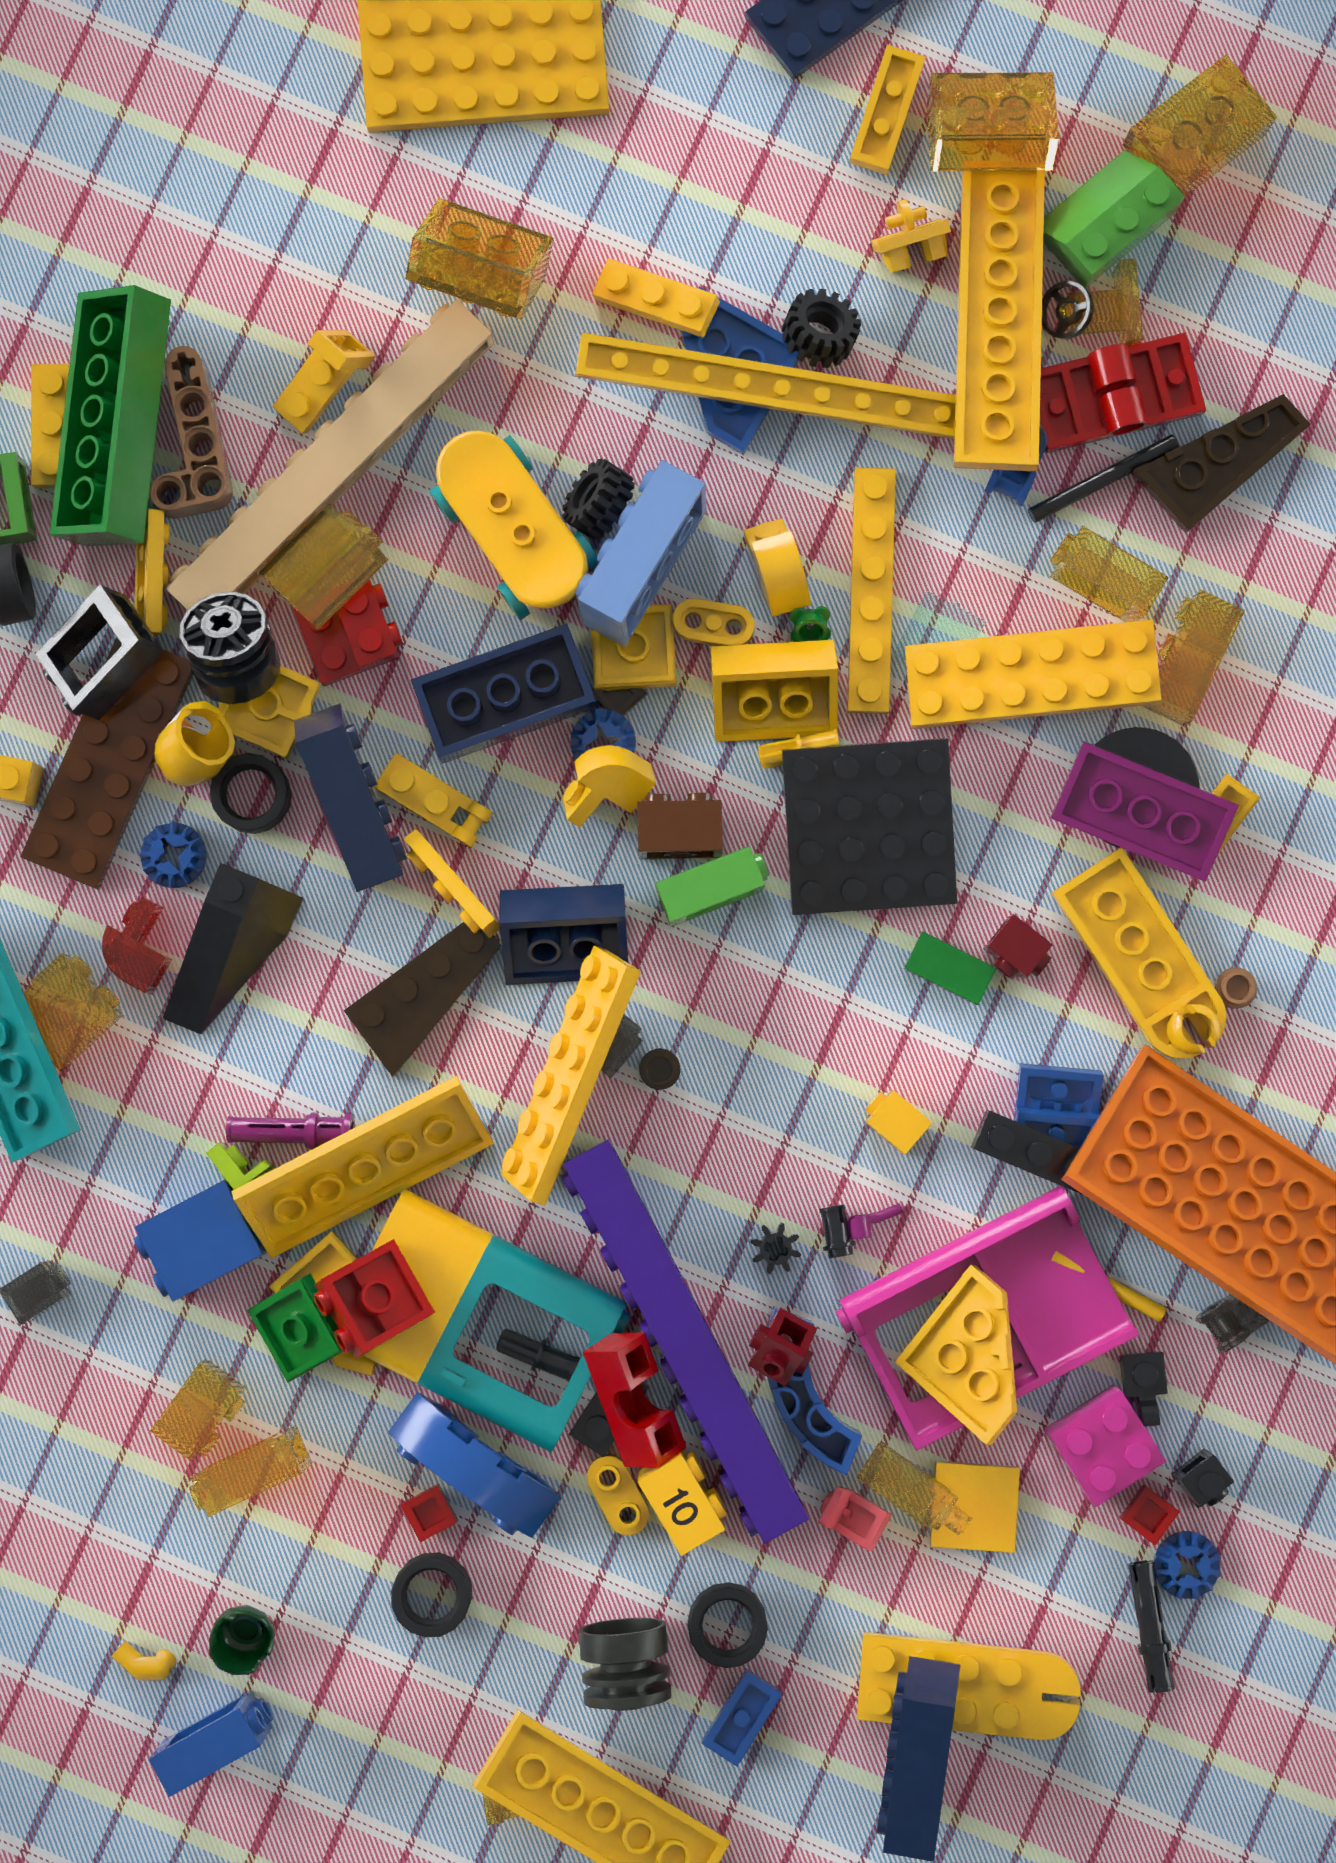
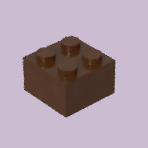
[637,793,723,860]

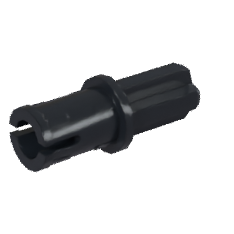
[496,1329,580,1382]

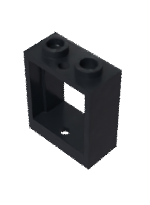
[35,584,164,720]

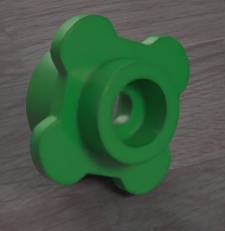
[789,606,831,642]

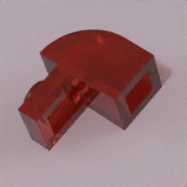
[102,896,173,995]

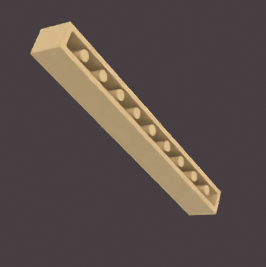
[166,299,494,610]

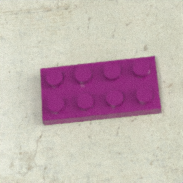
[1051,741,1239,882]

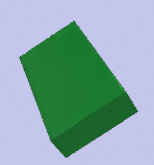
[903,931,997,1005]

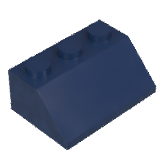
[499,884,628,985]

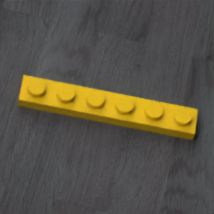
[847,467,896,714]

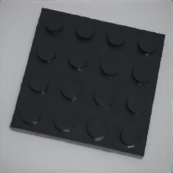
[782,738,957,915]

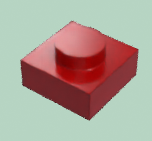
[401,1483,458,1542]
[1119,1484,1180,1545]

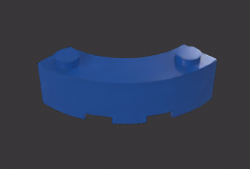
[767,1306,862,1476]
[388,1392,561,1538]

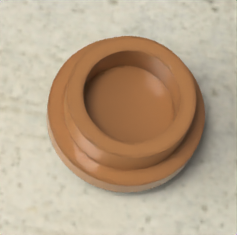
[1215,967,1257,1009]

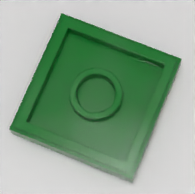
[247,1273,343,1383]

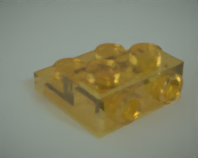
[23,953,124,1071]

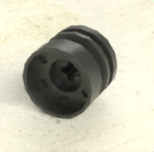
[578,1618,672,1711]

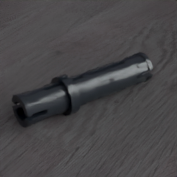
[1128,1560,1175,1693]

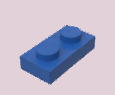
[701,1668,782,1767]

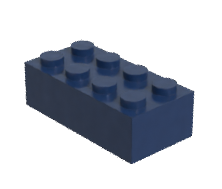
[411,623,597,764]
[877,1656,960,1862]

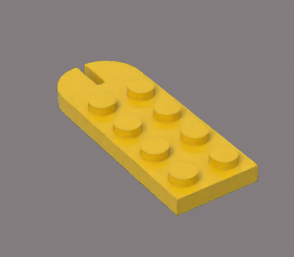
[1051,847,1226,1059]
[857,1632,1081,1740]

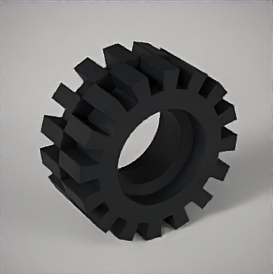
[781,289,861,368]
[562,458,635,540]

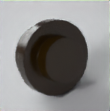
[639,1048,681,1090]

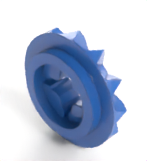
[570,709,636,759]
[139,822,207,888]
[1154,1531,1221,1599]

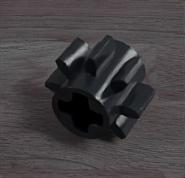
[750,1222,801,1274]

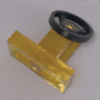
[1042,258,1143,346]

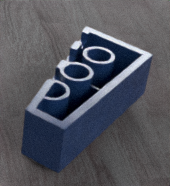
[294,703,407,892]

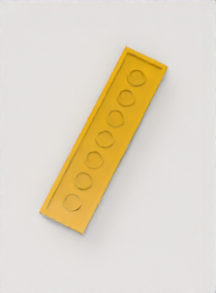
[954,157,1045,471]

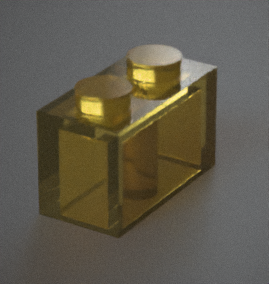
[150,1359,246,1461]

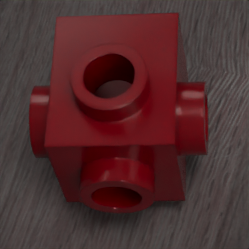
[748,1307,818,1386]

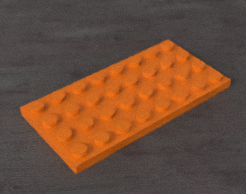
[1062,1044,1336,1365]

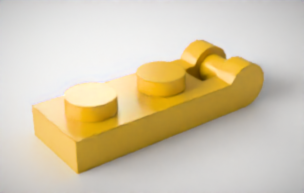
[374,753,493,848]

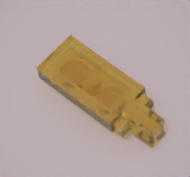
[857,1442,973,1535]

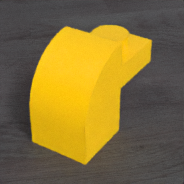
[743,518,812,617]
[563,745,656,828]

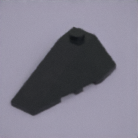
[163,863,304,1035]

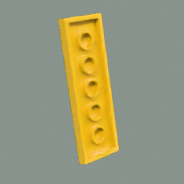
[905,619,1161,729]
[500,946,641,1206]
[231,1076,494,1259]
[472,1709,731,1863]

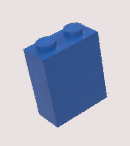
[134,1180,267,1302]

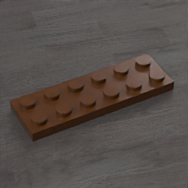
[20,637,193,890]

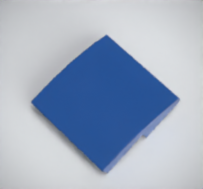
[1014,1063,1104,1148]

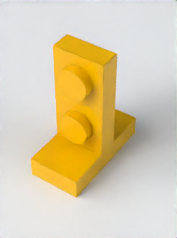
[272,329,376,434]

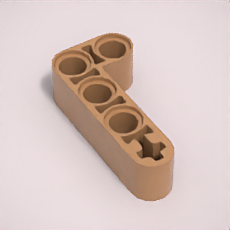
[150,346,233,519]

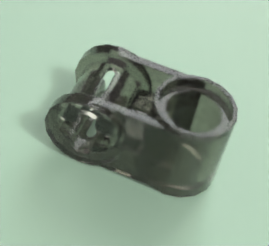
[1196,1294,1270,1353]

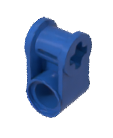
[984,426,1047,507]

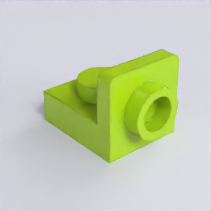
[206,1142,274,1190]

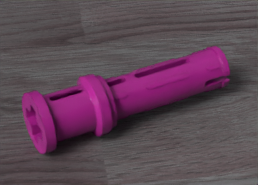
[226,1112,355,1150]

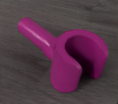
[847,1203,903,1239]

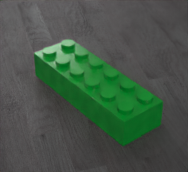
[50,285,171,546]

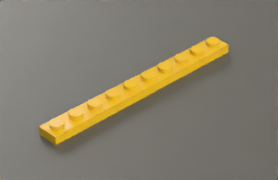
[575,332,956,439]

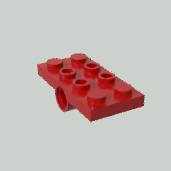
[1040,332,1206,454]

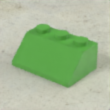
[1043,150,1185,288]

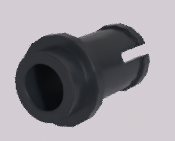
[819,1205,856,1259]

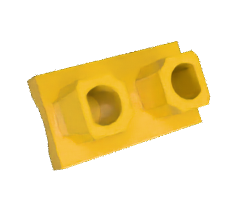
[871,199,951,273]

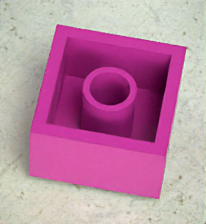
[1043,1384,1167,1507]

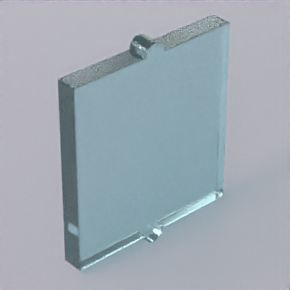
[893,590,986,661]

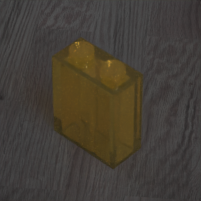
[259,504,388,630]

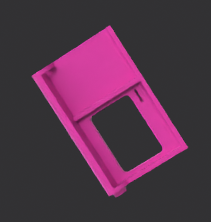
[835,1186,1139,1451]

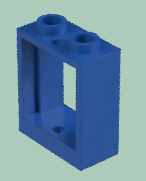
[149,1691,273,1797]

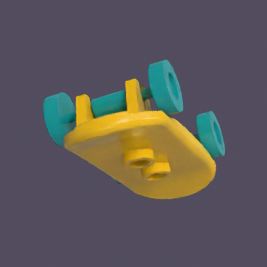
[429,430,600,621]

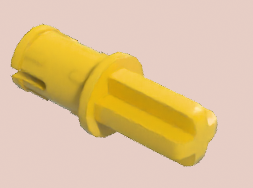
[758,729,840,769]

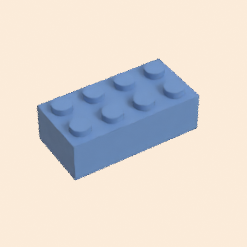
[576,460,707,648]

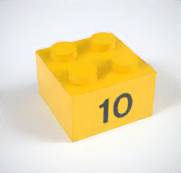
[637,1450,728,1556]

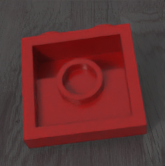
[293,576,403,687]
[313,1239,435,1359]

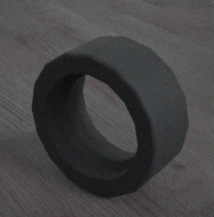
[0,542,36,626]
[209,753,292,834]
[391,1552,472,1638]
[688,1582,768,1668]

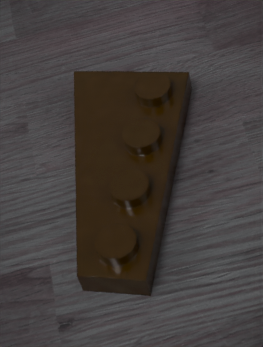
[1132,394,1311,534]
[344,922,502,1077]

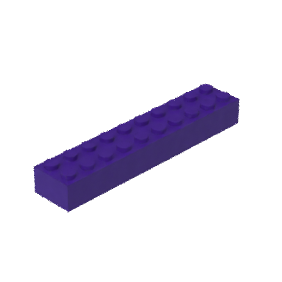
[560,1139,809,1544]

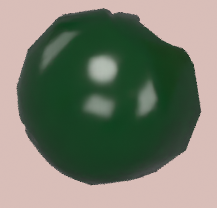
[209,1605,275,1675]

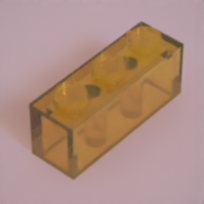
[1142,589,1245,727]

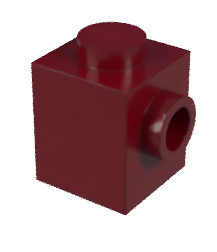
[983,914,1053,980]

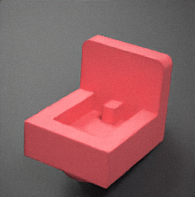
[818,1486,892,1552]

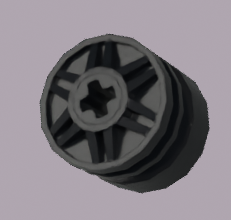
[179,591,280,704]

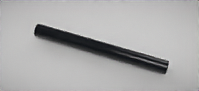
[1028,434,1179,523]

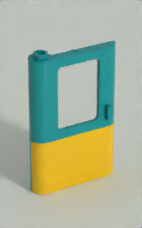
[362,1189,631,1453]

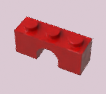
[583,1332,687,1468]

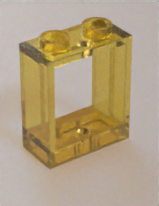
[1049,525,1169,622]
[189,1425,313,1517]

